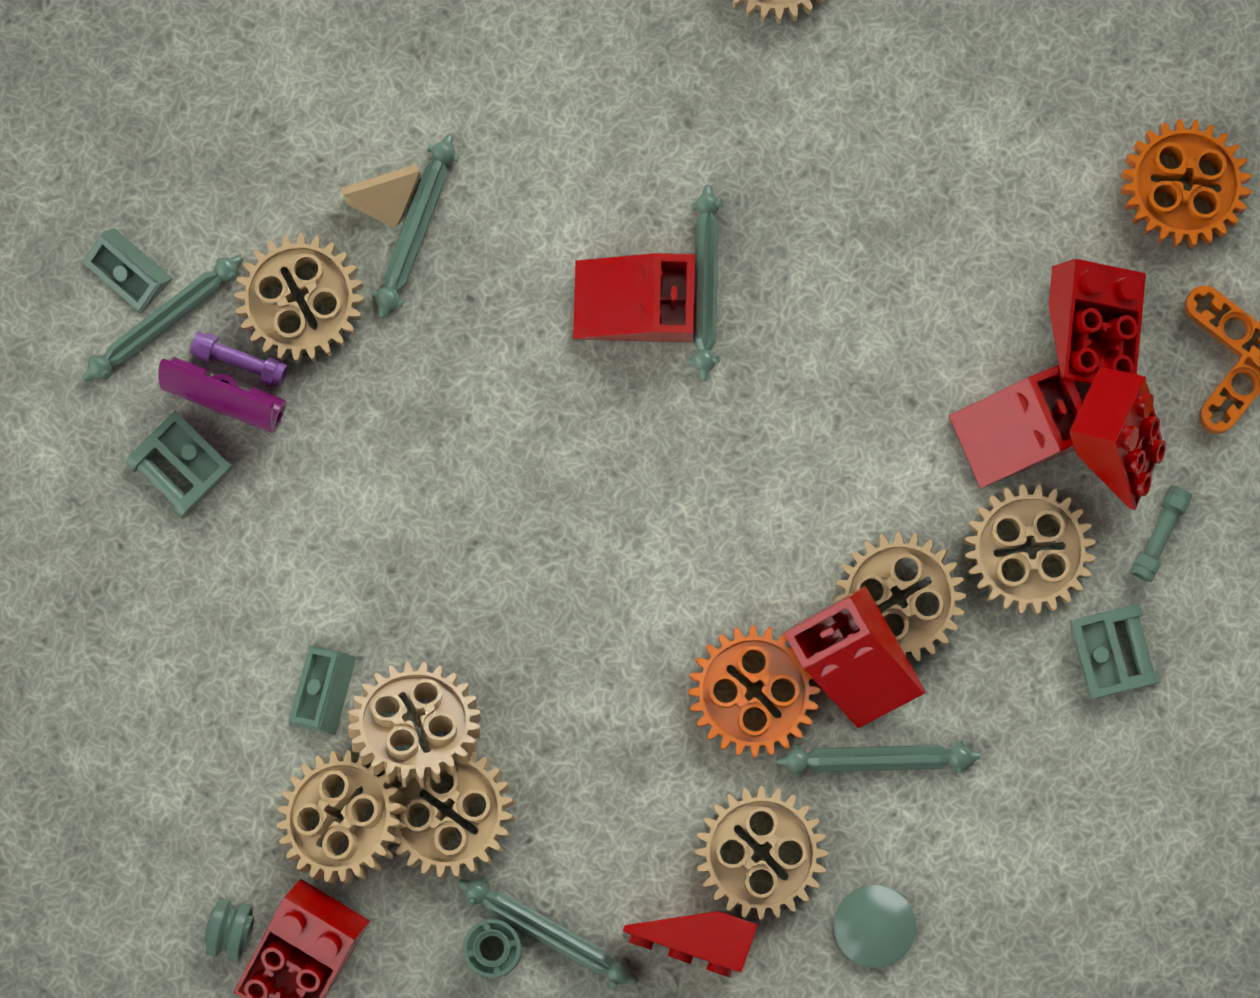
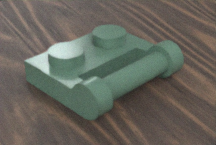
[125,411,233,519]
[1069,604,1161,700]

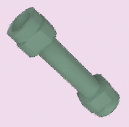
[1130,485,1192,582]

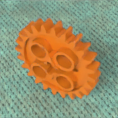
[1120,119,1251,249]
[688,625,820,758]

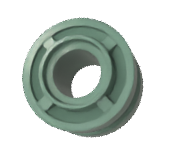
[204,898,254,962]
[463,919,522,978]

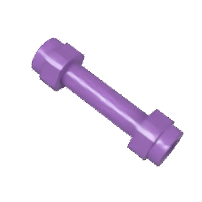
[190,331,288,387]

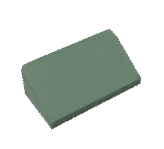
[82,228,172,313]
[288,645,356,735]

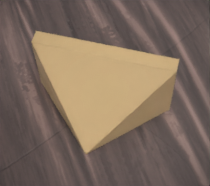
[341,164,421,227]

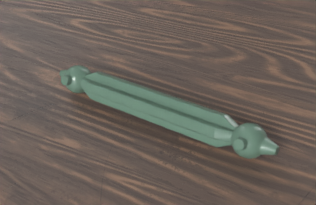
[372,134,459,318]
[688,185,723,381]
[83,255,244,382]
[776,740,980,777]
[458,877,639,988]

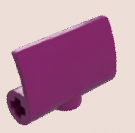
[158,357,287,433]

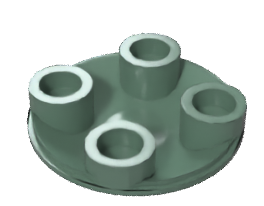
[834,885,916,968]

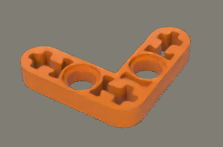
[1184,285,1260,434]

